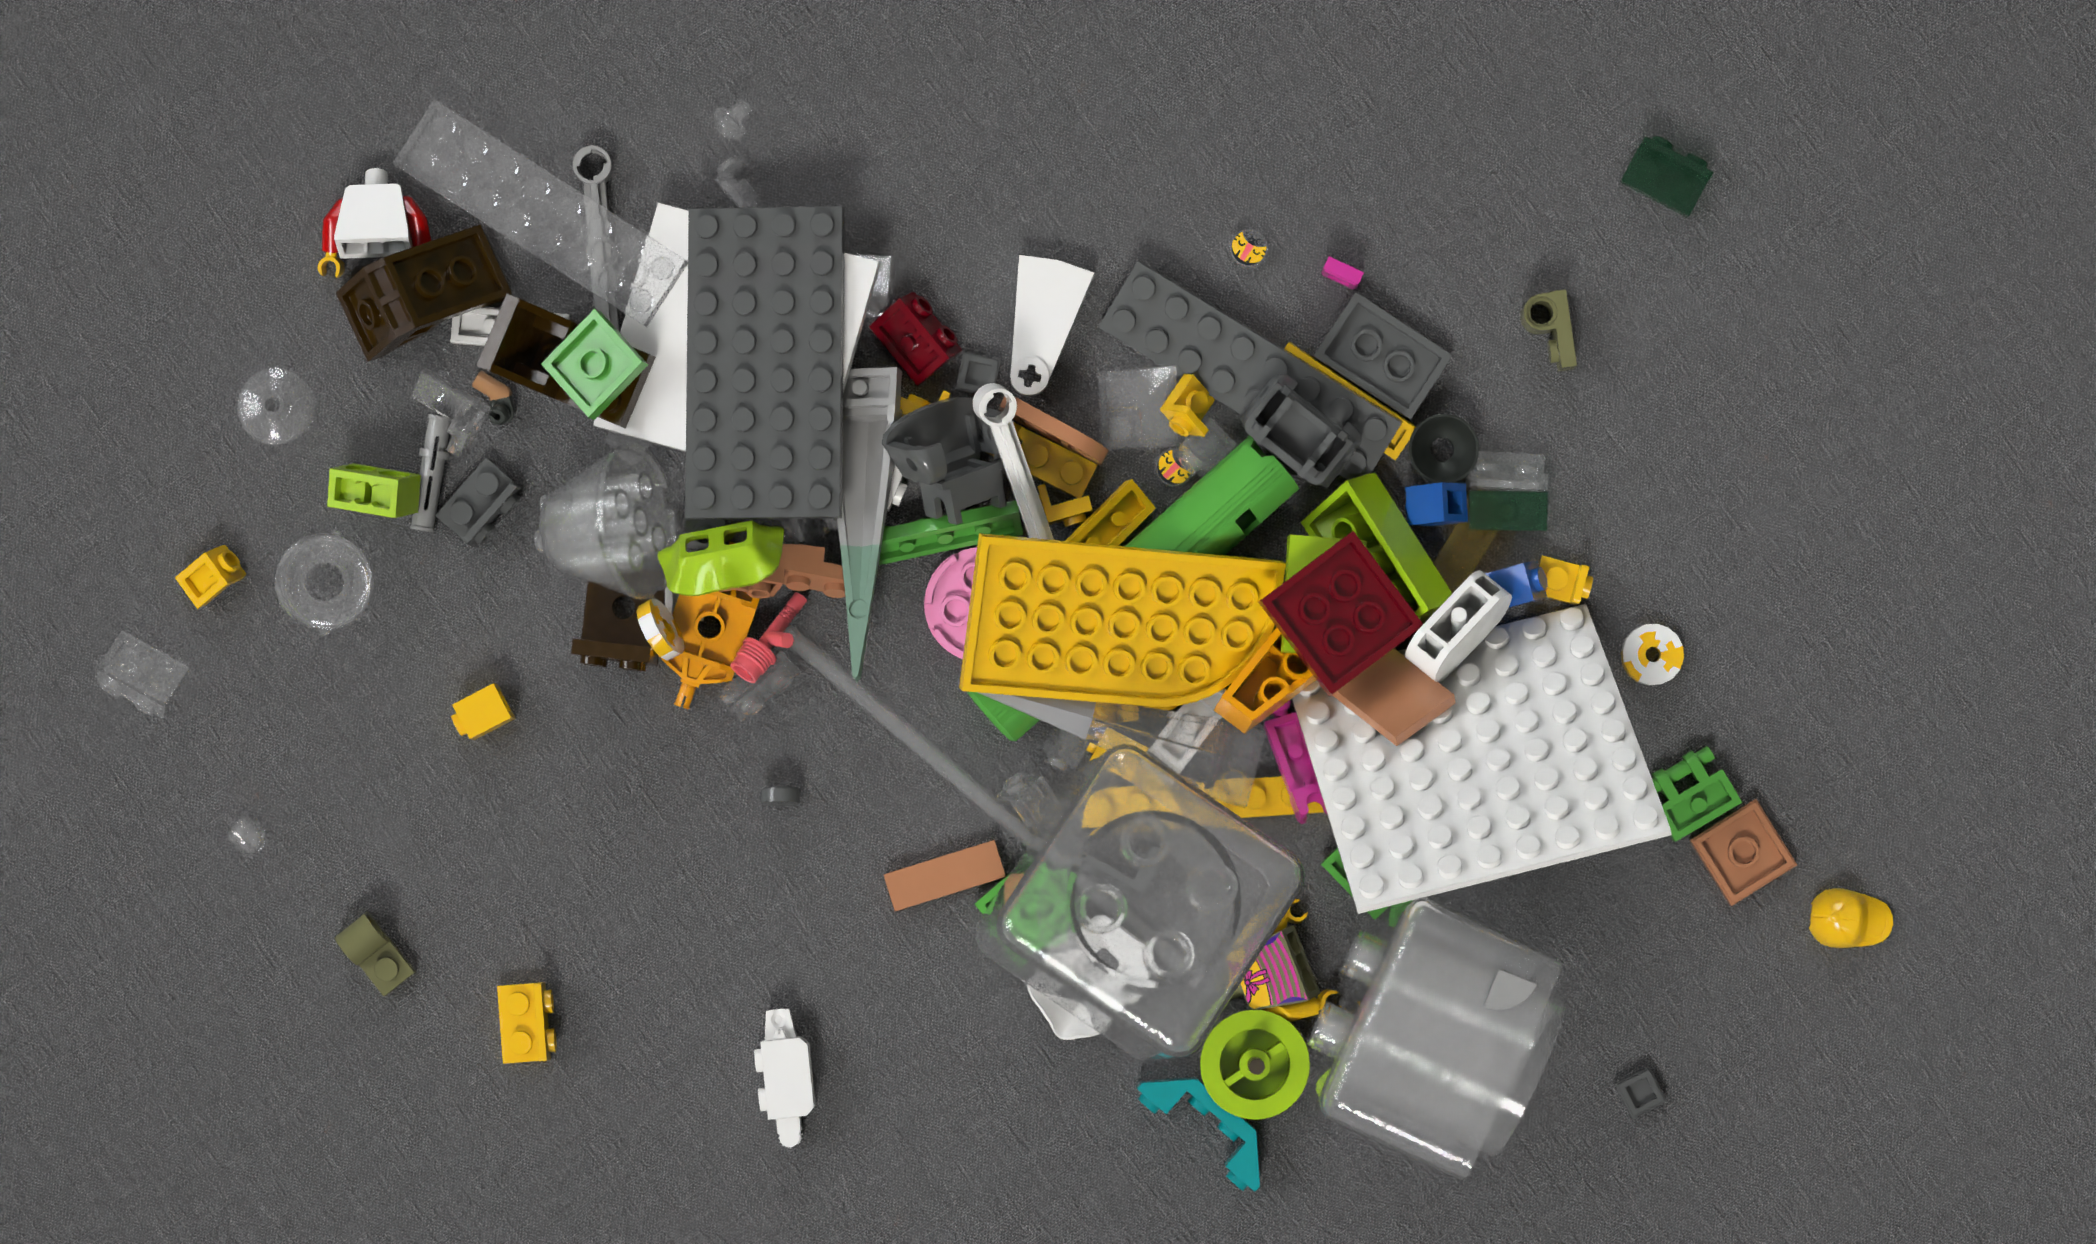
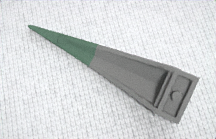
[837,367,902,681]

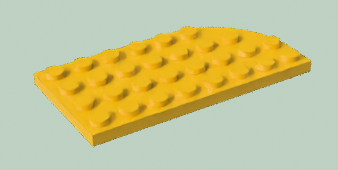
[959,533,1286,707]

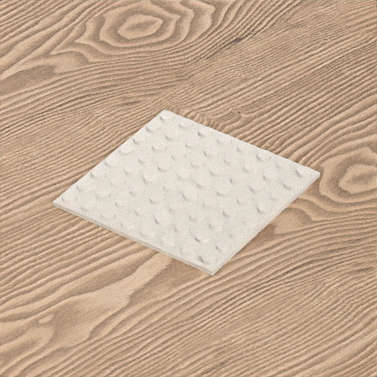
[1292,604,1672,914]

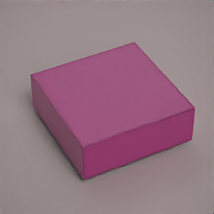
[1321,256,1364,290]

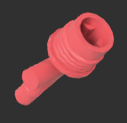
[730,592,807,683]

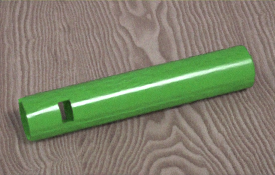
[967,435,1299,741]

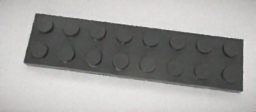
[1099,260,1403,480]

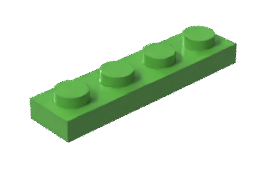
[879,500,1023,565]

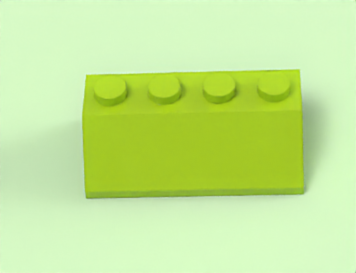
[1301,472,1452,624]

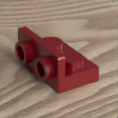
[869,292,962,386]

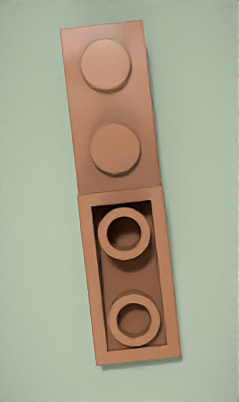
[722,544,845,599]

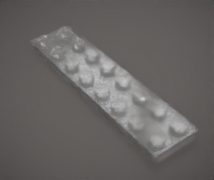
[392,99,688,327]

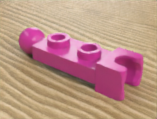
[1263,700,1327,824]

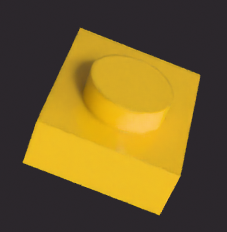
[1037,484,1093,527]

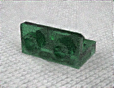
[1620,135,1714,218]

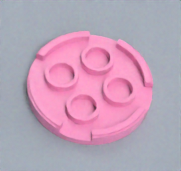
[924,547,977,659]

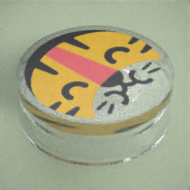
[1229,229,1268,269]
[1155,448,1194,487]

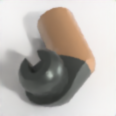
[472,370,515,425]

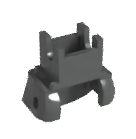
[1240,374,1361,488]

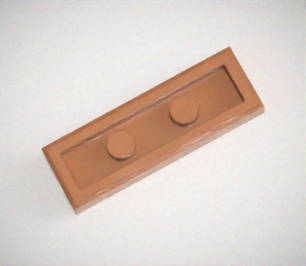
[883,840,1006,911]

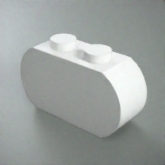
[1405,570,1512,682]

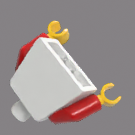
[318,168,431,278]

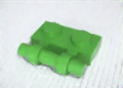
[1652,746,1742,842]

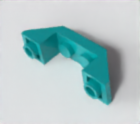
[1136,1077,1260,1192]

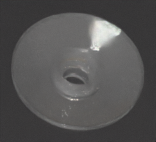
[237,368,315,445]

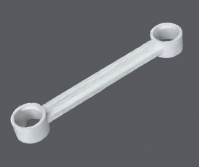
[972,383,1054,540]

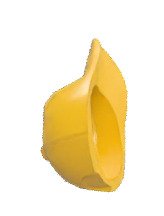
[1809,888,1893,948]

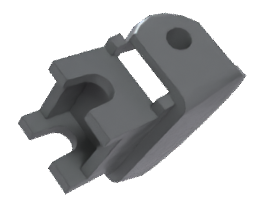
[882,397,1007,525]

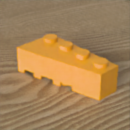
[1214,627,1316,734]

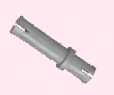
[410,414,453,533]

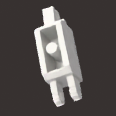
[754,1008,816,1149]

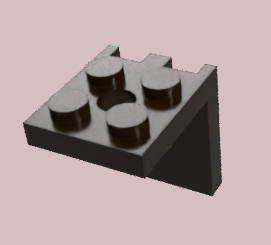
[571,565,666,672]

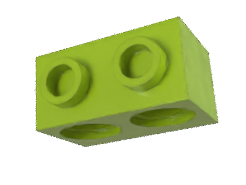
[327,463,421,518]

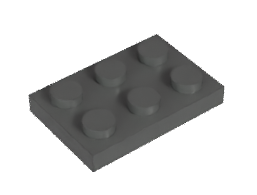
[1313,292,1453,421]

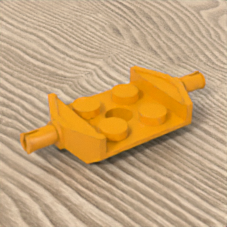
[658,541,760,709]

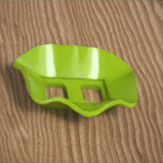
[657,520,784,596]

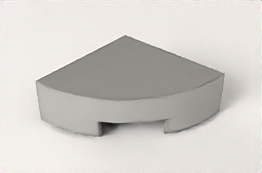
[1482,969,1537,1010]

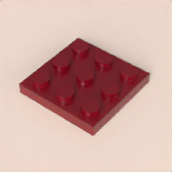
[1258,531,1423,696]

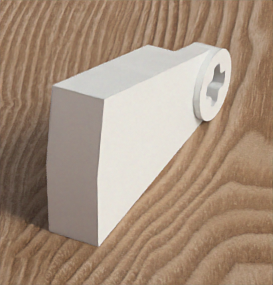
[1010,255,1094,397]

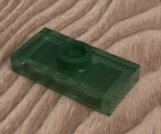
[1468,491,1548,531]

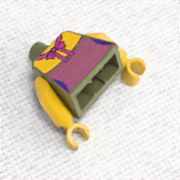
[1220,899,1342,1022]

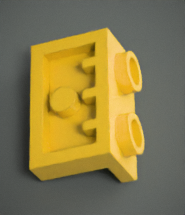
[497,982,557,1064]

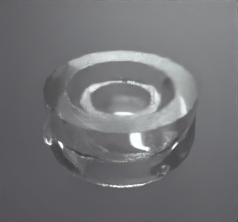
[275,529,376,636]

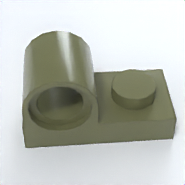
[1520,289,1577,372]
[334,911,416,997]

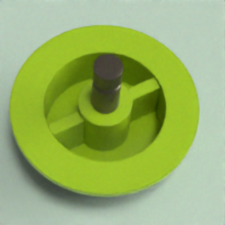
[1200,1010,1310,1120]

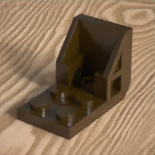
[336,224,512,362]
[476,294,656,429]

